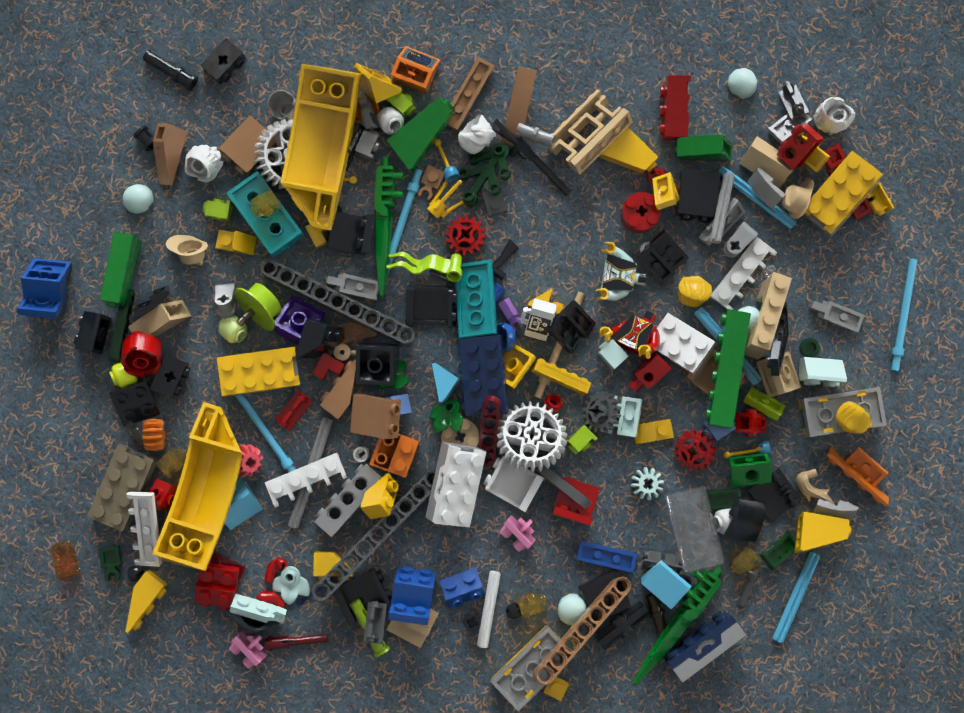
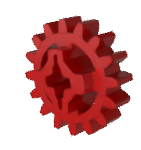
[445,215,486,257]
[674,429,717,472]

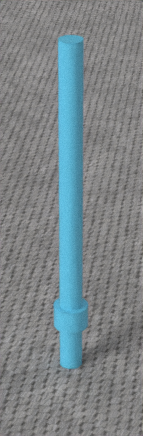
[387,169,423,277]
[891,259,918,371]
[235,395,296,472]

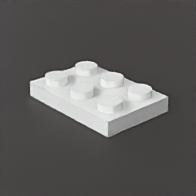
[656,313,716,375]

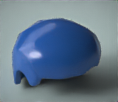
[497,323,516,352]

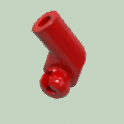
[264,558,287,583]
[256,591,286,608]

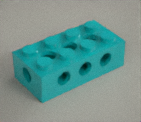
[227,171,305,258]

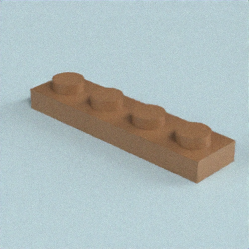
[447,57,495,132]

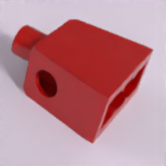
[629,352,672,393]

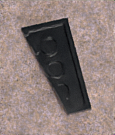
[767,303,789,376]

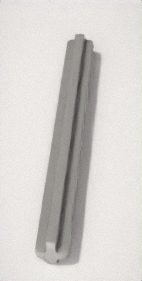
[288,417,333,529]

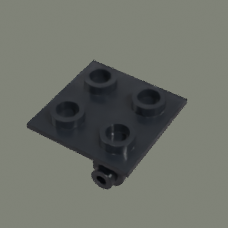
[109,380,160,427]
[748,468,802,522]

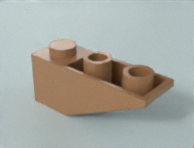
[153,123,187,186]
[320,359,356,420]

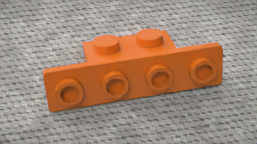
[827,446,889,507]

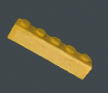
[531,358,591,395]

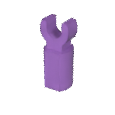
[498,298,526,332]

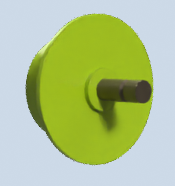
[234,283,282,331]

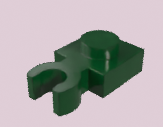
[98,545,122,581]

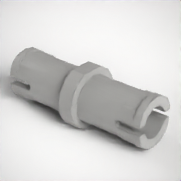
[516,123,555,147]

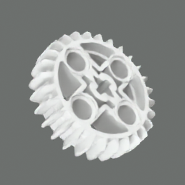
[254,119,293,191]
[497,401,568,472]

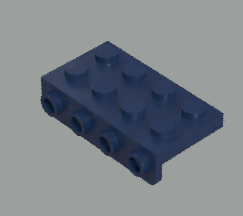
[458,335,508,416]

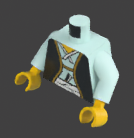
[596,242,646,301]

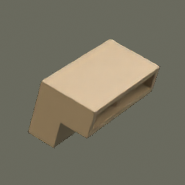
[739,136,793,188]

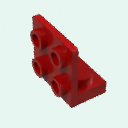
[552,477,600,525]

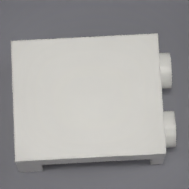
[483,455,544,512]

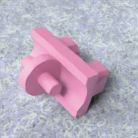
[500,515,536,552]
[229,632,267,668]

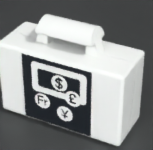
[520,299,557,341]

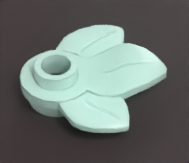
[272,566,310,605]

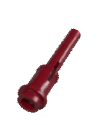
[265,634,328,652]

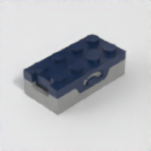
[664,611,746,683]

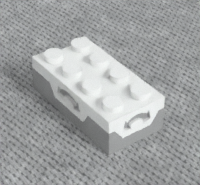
[425,442,486,527]

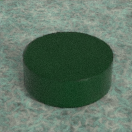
[799,338,820,357]

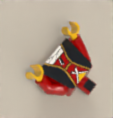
[599,311,660,360]

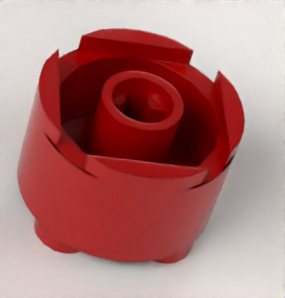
[620,192,661,234]
[121,331,162,377]

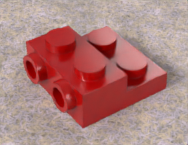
[194,562,239,611]

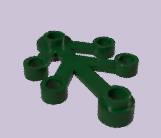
[458,143,511,208]

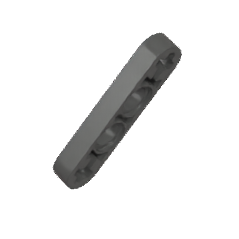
[535,465,592,509]

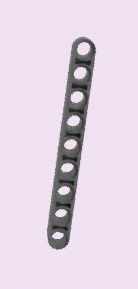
[260,259,415,347]
[312,470,435,601]

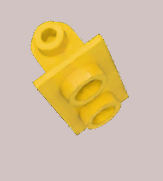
[866,182,894,216]

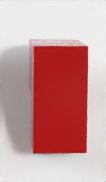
[312,353,346,380]

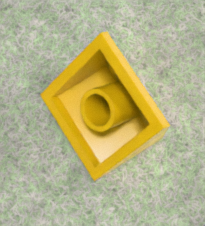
[355,63,402,103]
[504,344,537,390]

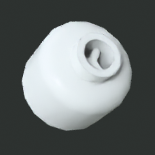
[376,107,404,135]
[712,508,733,535]

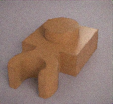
[418,165,444,201]

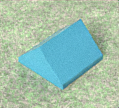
[432,363,461,403]
[224,477,263,530]
[641,560,691,609]

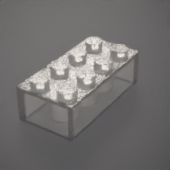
[665,485,725,573]

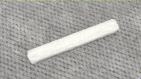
[477,571,501,648]

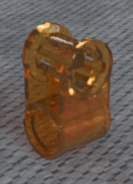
[51,540,80,580]

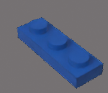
[576,540,637,573]

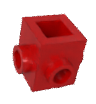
[736,409,766,437]
[149,478,177,511]

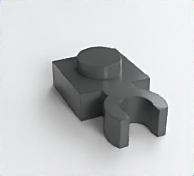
[358,95,379,130]

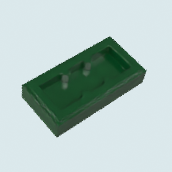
[701,488,741,511]
[759,531,796,571]

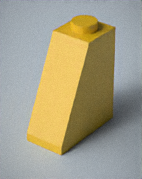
[599,128,658,174]
[794,512,851,553]

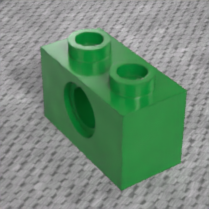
[728,453,772,487]

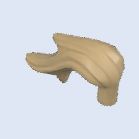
[796,469,834,504]

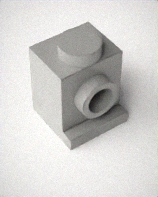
[355,130,381,162]

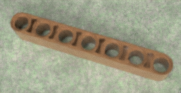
[532,577,631,685]

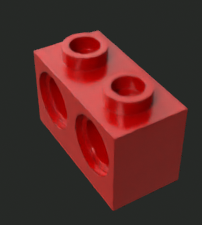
[776,124,824,169]

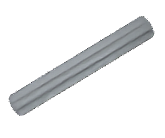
[710,172,735,244]

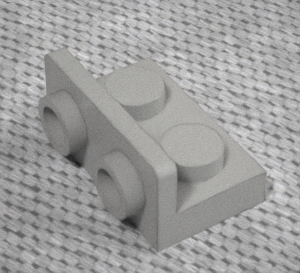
[768,113,813,144]

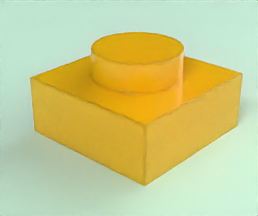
[543,676,569,701]

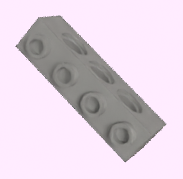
[314,463,383,537]

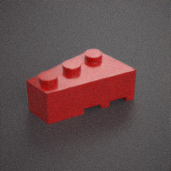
[659,75,691,141]

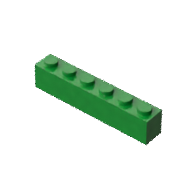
[705,309,751,429]

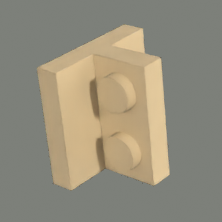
[756,351,801,397]
[386,609,439,648]

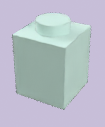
[597,339,628,370]

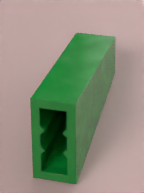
[387,97,454,172]
[100,232,142,308]

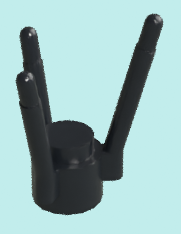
[346,122,365,171]

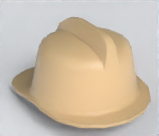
[782,179,814,219]
[166,235,208,266]

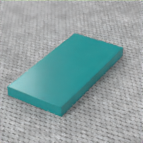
[455,260,498,339]

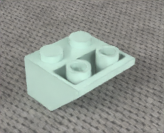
[798,357,847,387]

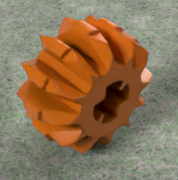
[142,418,166,451]

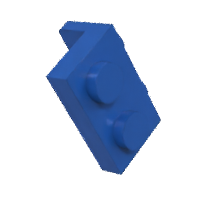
[439,567,486,608]

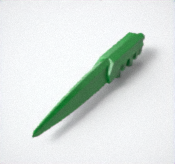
[374,157,404,299]
[632,566,723,686]

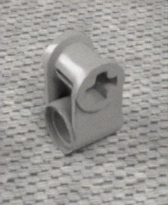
[723,222,758,258]
[215,283,237,319]

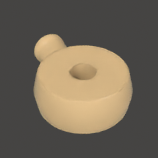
[333,344,356,362]

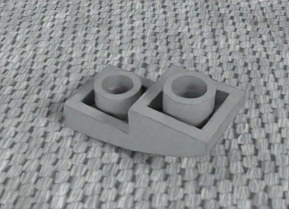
[748,167,786,210]
[813,499,859,520]

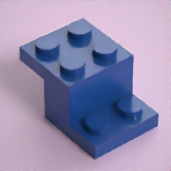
[17,258,72,319]
[388,566,436,626]

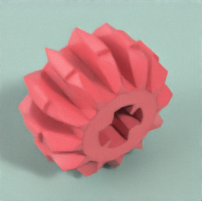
[239,444,264,477]

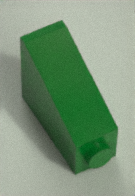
[675,134,732,162]

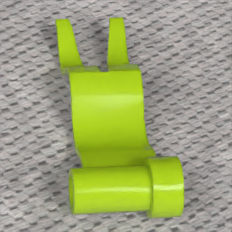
[386,252,462,282]

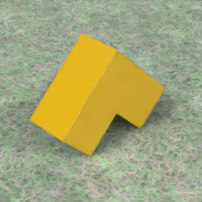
[305,224,327,249]

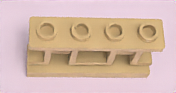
[546,90,633,175]

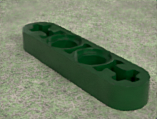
[109,289,135,363]

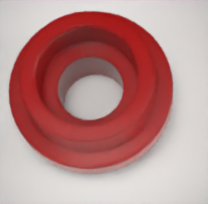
[543,394,563,413]

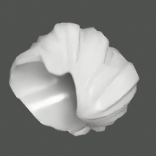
[813,97,856,135]
[458,115,496,154]
[185,145,223,183]

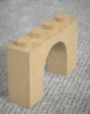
[745,272,792,359]

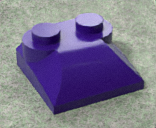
[274,295,325,345]

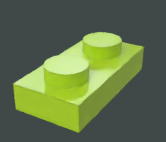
[743,387,786,421]

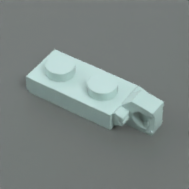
[230,594,287,623]

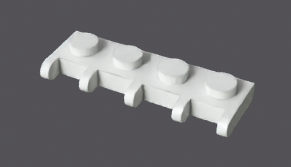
[710,236,777,310]
[265,453,347,508]
[126,492,162,567]

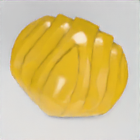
[678,276,712,307]
[835,401,871,434]

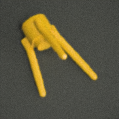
[427,180,464,219]

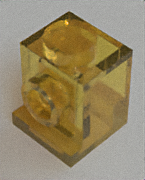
[250,189,282,217]
[155,448,187,478]
[729,545,762,575]
[517,592,548,618]

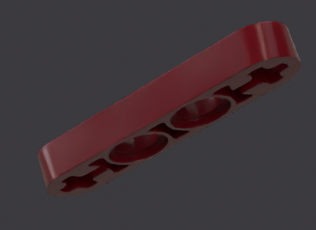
[479,396,501,467]

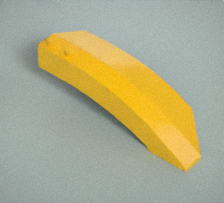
[280,64,362,230]
[152,402,242,571]

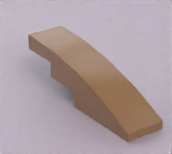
[501,66,537,147]

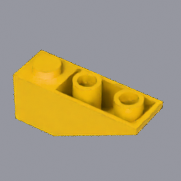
[125,570,168,633]

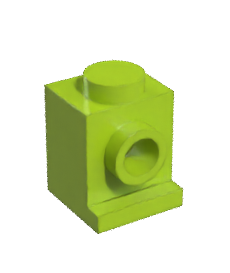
[386,85,416,118]
[203,198,234,222]
[567,425,598,455]

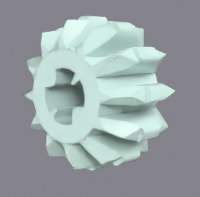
[631,467,664,500]

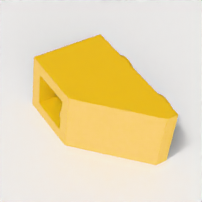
[360,473,399,519]
[313,551,354,580]

